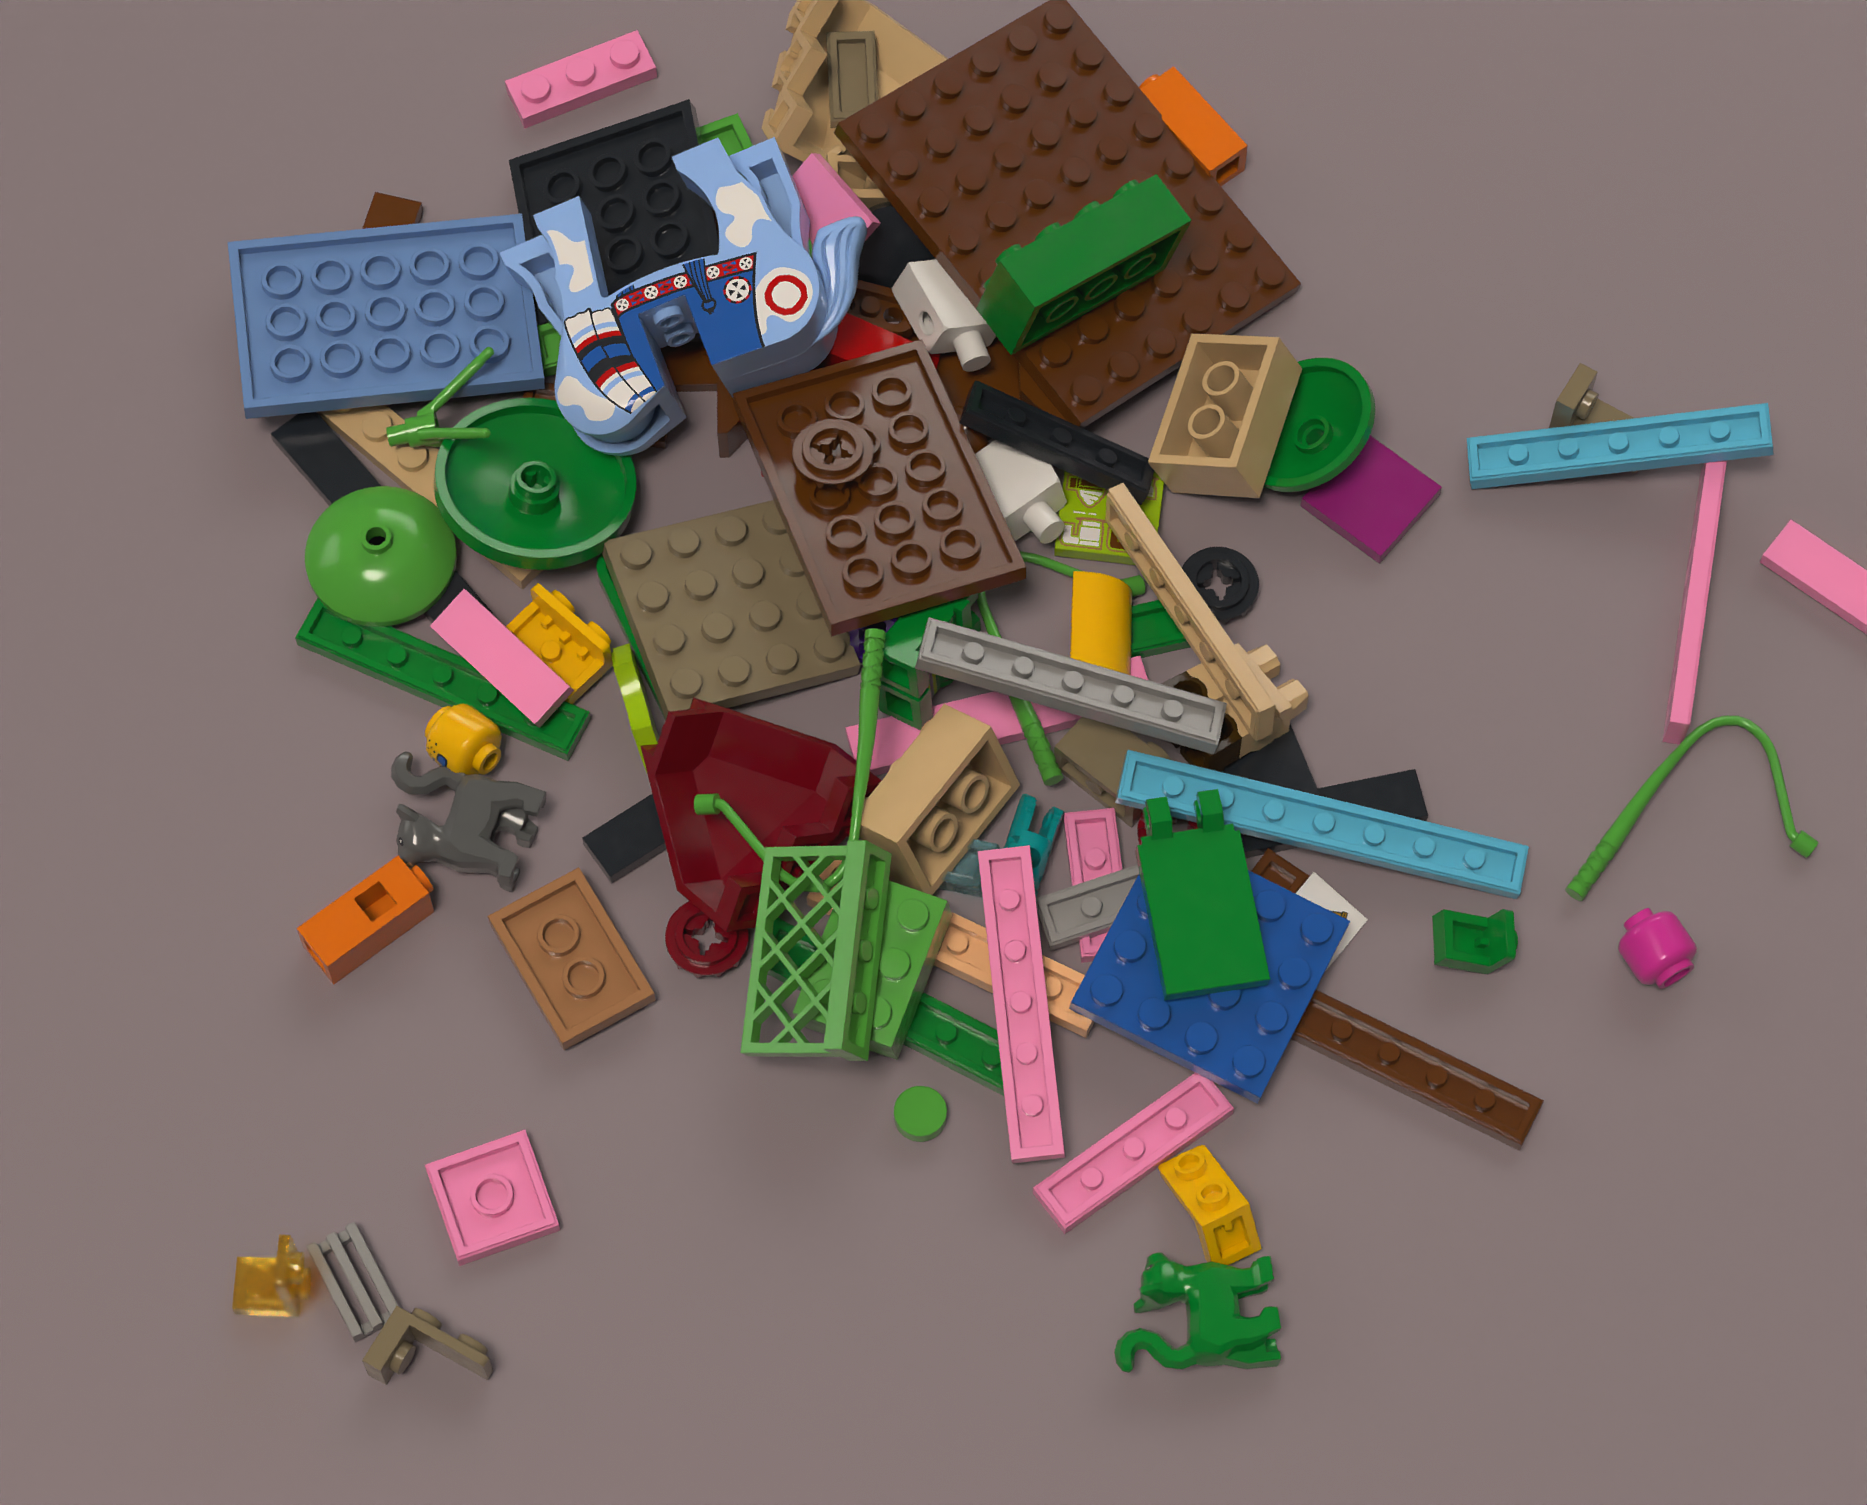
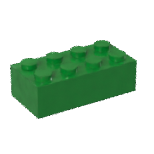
[976,174,1192,355]

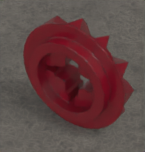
[665,901,748,979]

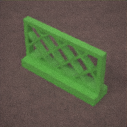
[740,840,892,1061]

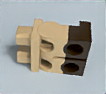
[1161,643,1309,772]

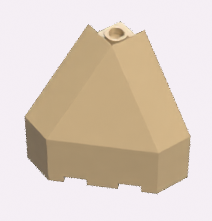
[761,0,948,162]

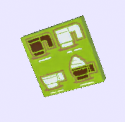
[1054,471,1164,565]

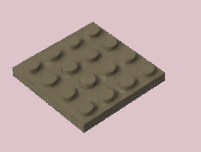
[602,500,861,719]

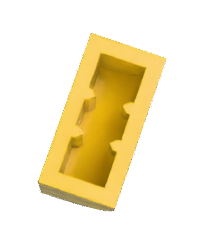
[1070,571,1132,675]

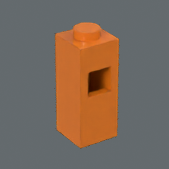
[1139,66,1248,186]
[296,855,434,985]

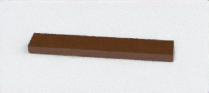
[1291,990,1544,1151]

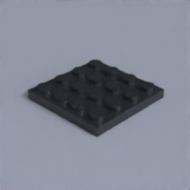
[509,99,719,325]

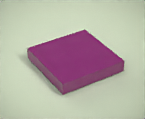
[1300,435,1442,564]

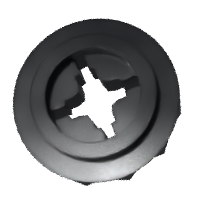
[1182,547,1259,624]

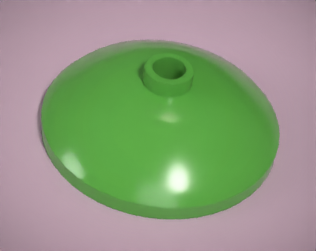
[305,486,457,627]

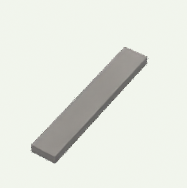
[915,617,1227,754]

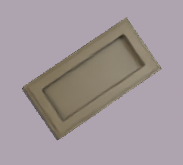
[826,31,878,128]

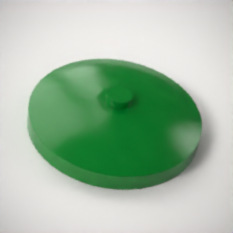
[434,398,636,570]

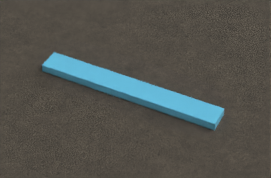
[1115,750,1529,899]

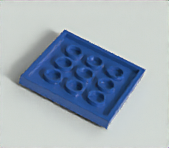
[1069,870,1350,1104]

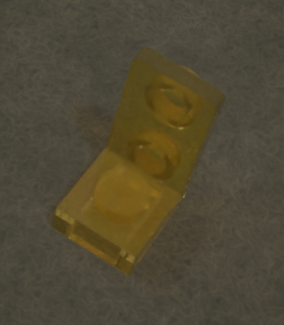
[232,1234,311,1317]

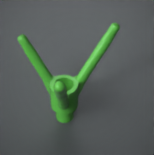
[386,347,494,448]

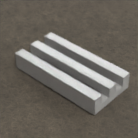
[306,1222,398,1342]

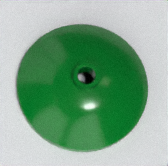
[1263,358,1375,492]

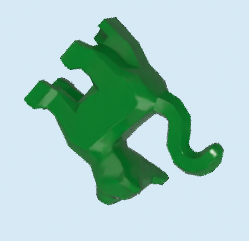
[1114,1252,1281,1373]

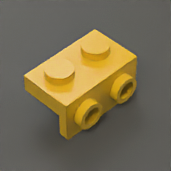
[506,583,613,704]

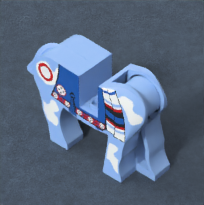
[500,137,867,456]

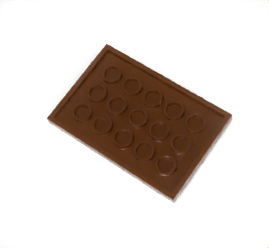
[733,339,1026,637]

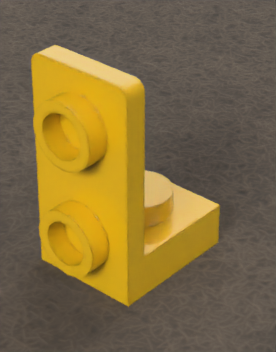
[1158,1145,1262,1265]

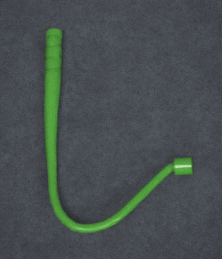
[977,551,1145,786]
[694,628,886,893]
[1565,715,1818,901]

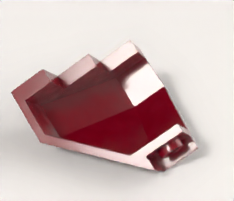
[641,697,882,932]

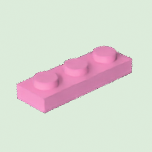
[505,30,657,128]

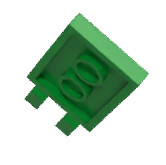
[1135,789,1270,1001]

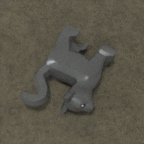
[391,751,546,892]

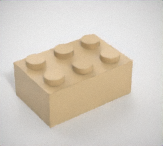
[1148,333,1302,498]
[850,704,1020,895]

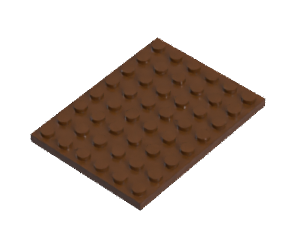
[834,0,1301,428]

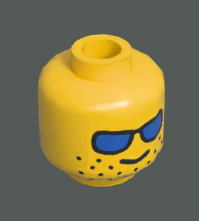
[425,703,502,775]

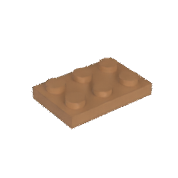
[488,867,656,1050]

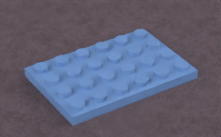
[227,214,545,419]

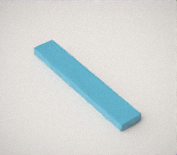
[1467,403,1774,489]

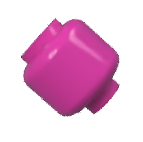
[1618,908,1697,989]

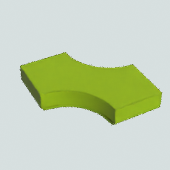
[611,643,659,773]

